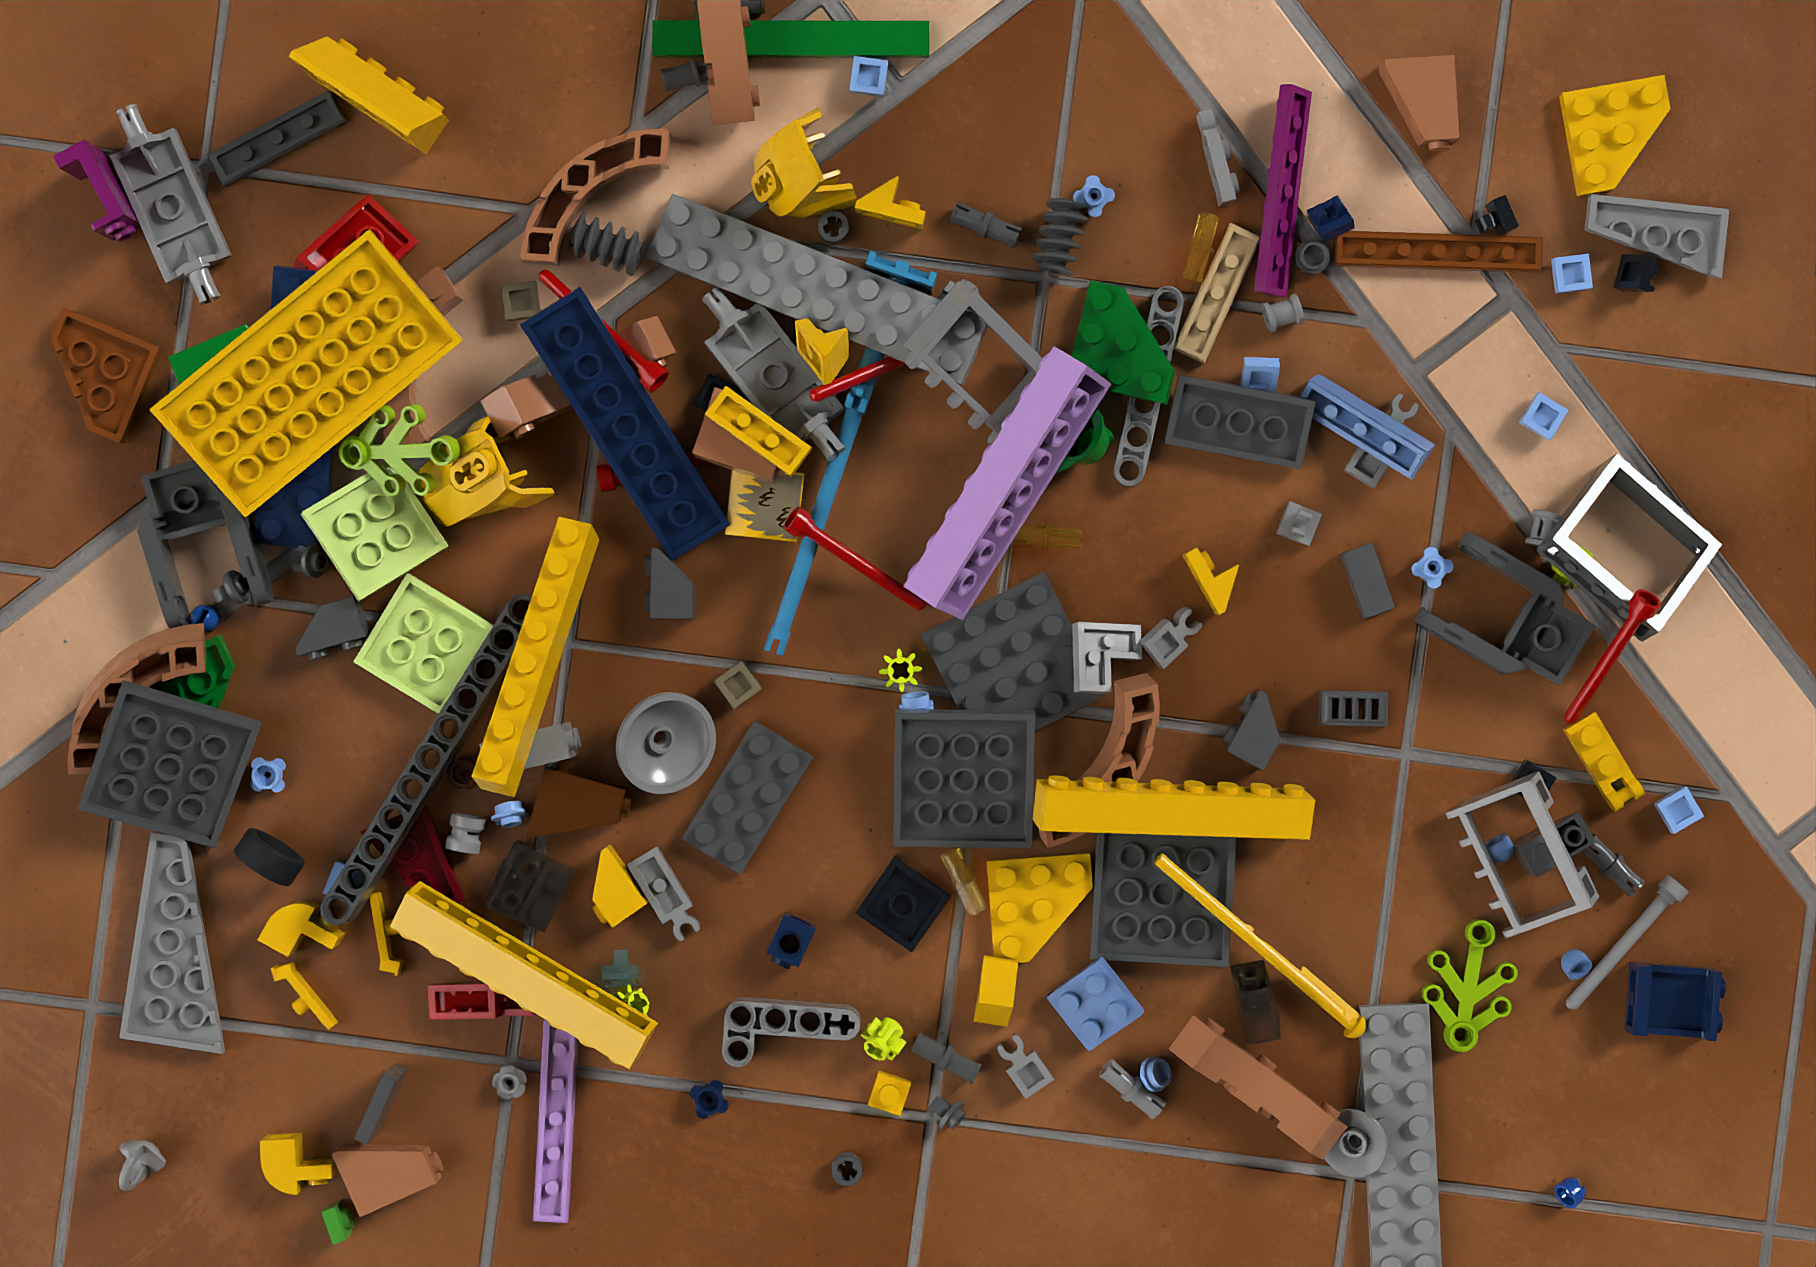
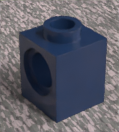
[767,911,816,969]

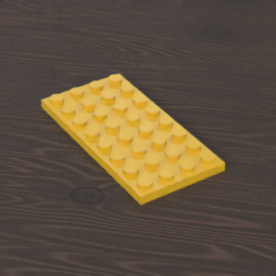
[149,229,463,518]

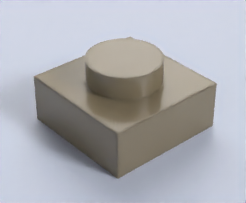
[501,281,541,321]
[714,661,763,709]

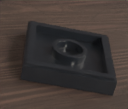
[855,856,951,952]

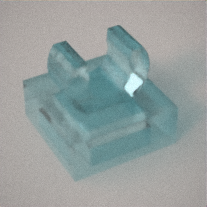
[602,950,641,987]

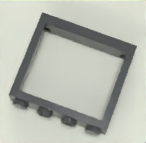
[1536,454,1722,642]

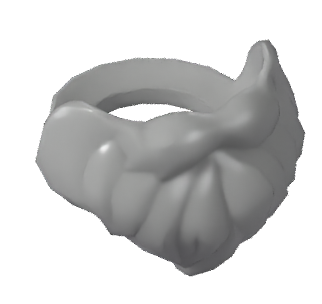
[119,1139,166,1192]

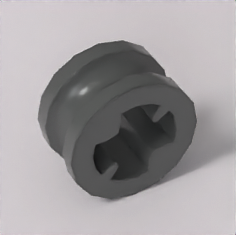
[818,211,849,244]
[831,1152,863,1186]

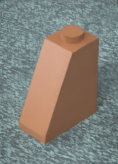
[1379,55,1460,151]
[692,387,785,484]
[332,1144,443,1217]

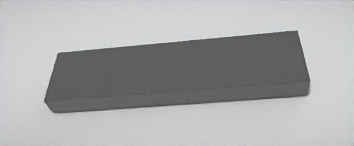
[207,90,348,187]

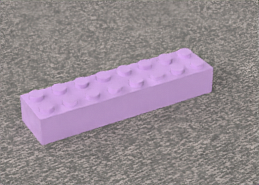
[904,346,1111,620]

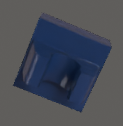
[1307,196,1355,243]

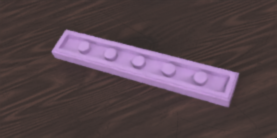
[533,1019,578,1223]

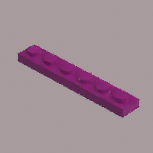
[1254,84,1312,298]

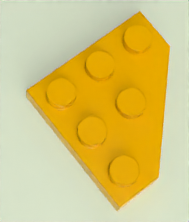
[1559,75,1671,197]
[986,852,1093,963]

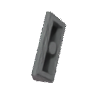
[1339,543,1395,619]

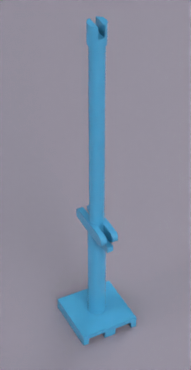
[764,250,937,656]

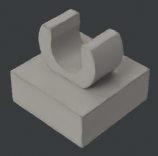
[1276,501,1322,547]

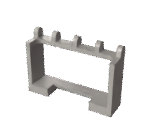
[903,281,1042,444]
[1445,771,1599,938]

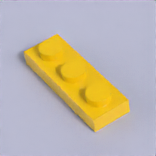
[705,386,812,477]

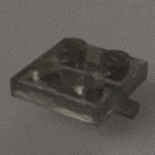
[482,840,577,932]

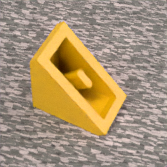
[973,955,1018,1027]

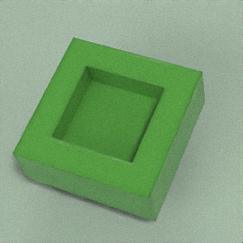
[321,1200,354,1245]

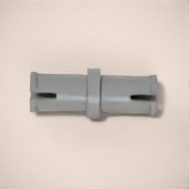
[1098,1059,1166,1119]

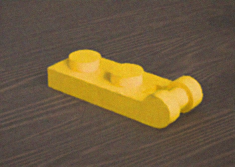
[1563,712,1645,812]

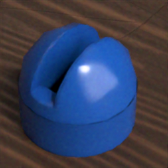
[190,605,220,632]
[1554,1177,1586,1208]

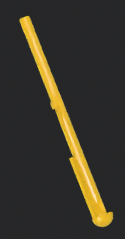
[1154,853,1366,1039]

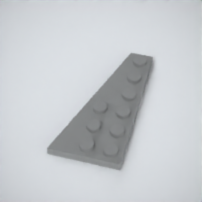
[119,831,225,1054]

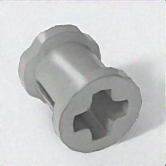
[1261,294,1304,333]
[1525,509,1561,548]

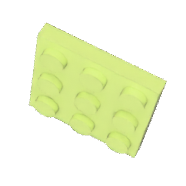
[301,462,449,602]
[353,573,494,714]

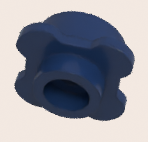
[690,1080,729,1119]

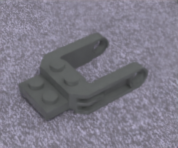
[137,460,274,628]
[1413,532,1596,686]

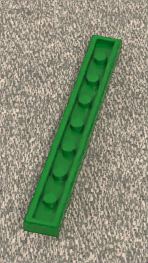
[652,20,929,58]

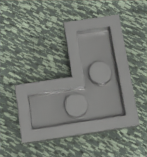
[1072,622,1142,694]

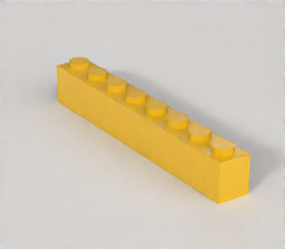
[472,517,599,797]
[1032,775,1315,840]
[390,881,658,1070]

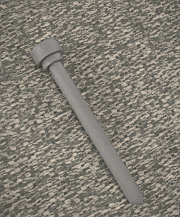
[1566,874,1689,1010]

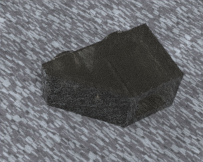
[1230,959,1281,1045]

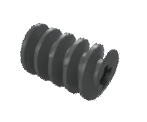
[1032,198,1087,276]
[568,212,646,276]

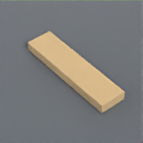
[1173,223,1261,364]

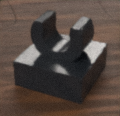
[1475,195,1519,236]
[1613,254,1659,292]

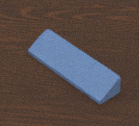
[1301,374,1435,480]

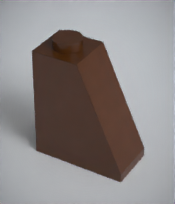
[527,766,632,837]

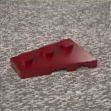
[360,805,466,903]

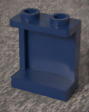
[1624,962,1726,1041]

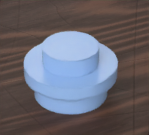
[1140,1057,1172,1092]

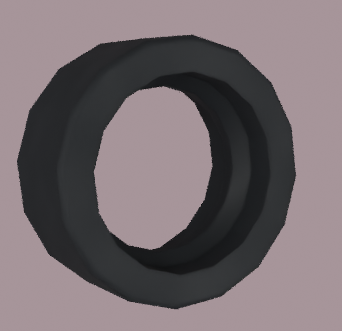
[234,828,305,887]

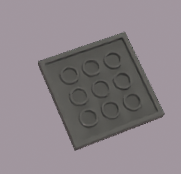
[921,572,1106,731]
[77,680,261,848]
[893,709,1035,848]
[1089,833,1236,967]

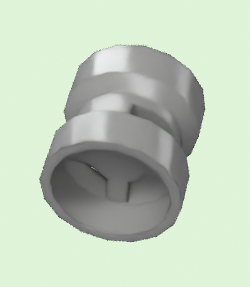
[445,813,486,854]

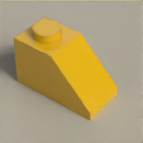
[592,844,649,928]

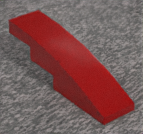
[428,981,536,1020]

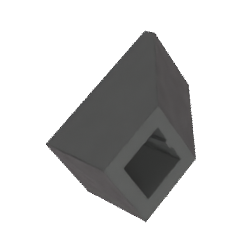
[644,548,695,619]
[296,596,370,660]
[1222,689,1280,771]
[1512,812,1596,878]

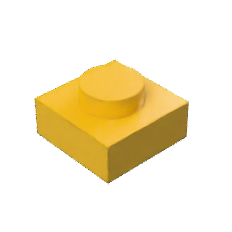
[868,1071,911,1116]

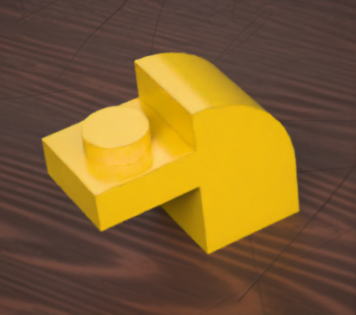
[257,900,346,957]
[260,1132,339,1195]

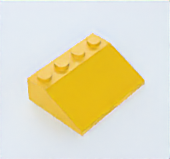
[288,36,449,155]

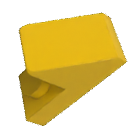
[855,176,926,230]
[795,317,849,385]
[1182,547,1239,615]

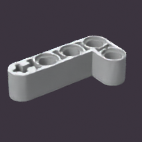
[722,997,861,1067]

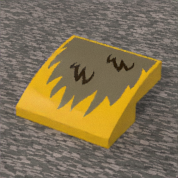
[724,470,805,542]

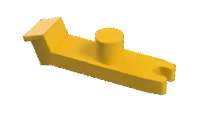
[370,892,404,976]
[271,962,338,1030]

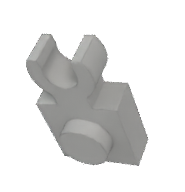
[1139,607,1202,669]
[997,1033,1054,1099]

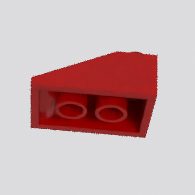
[293,194,419,270]

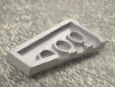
[1584,194,1729,280]

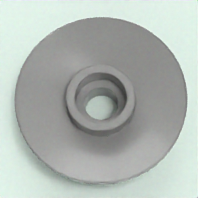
[1324,1109,1388,1178]

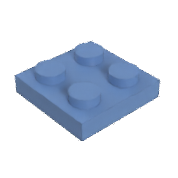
[1046,956,1144,1051]

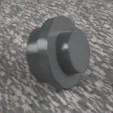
[1295,239,1330,275]

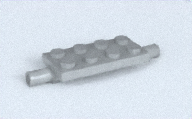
[110,104,232,305]
[702,287,846,462]

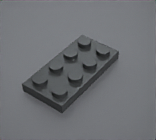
[1164,374,1316,469]
[682,721,813,875]

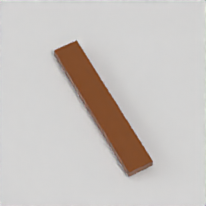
[1333,231,1543,273]

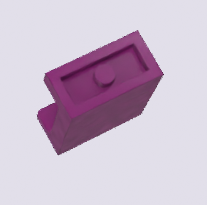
[53,139,141,242]

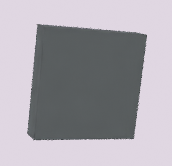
[354,1064,408,1145]

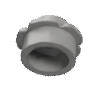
[492,1065,527,1099]

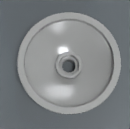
[616,692,716,794]

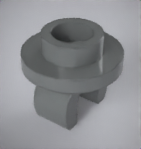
[292,543,329,578]
[211,570,251,604]
[929,1096,966,1131]

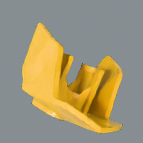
[751,107,857,218]
[418,416,555,527]

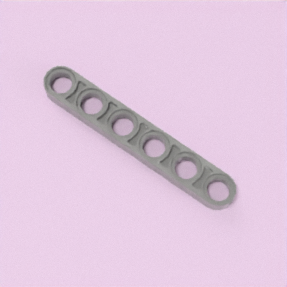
[1113,286,1183,487]

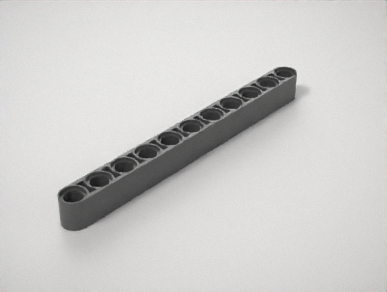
[320,594,532,925]

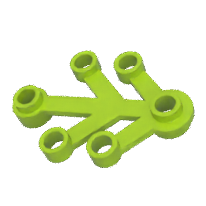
[339,404,461,497]
[1421,919,1518,1052]

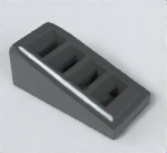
[1318,690,1389,727]

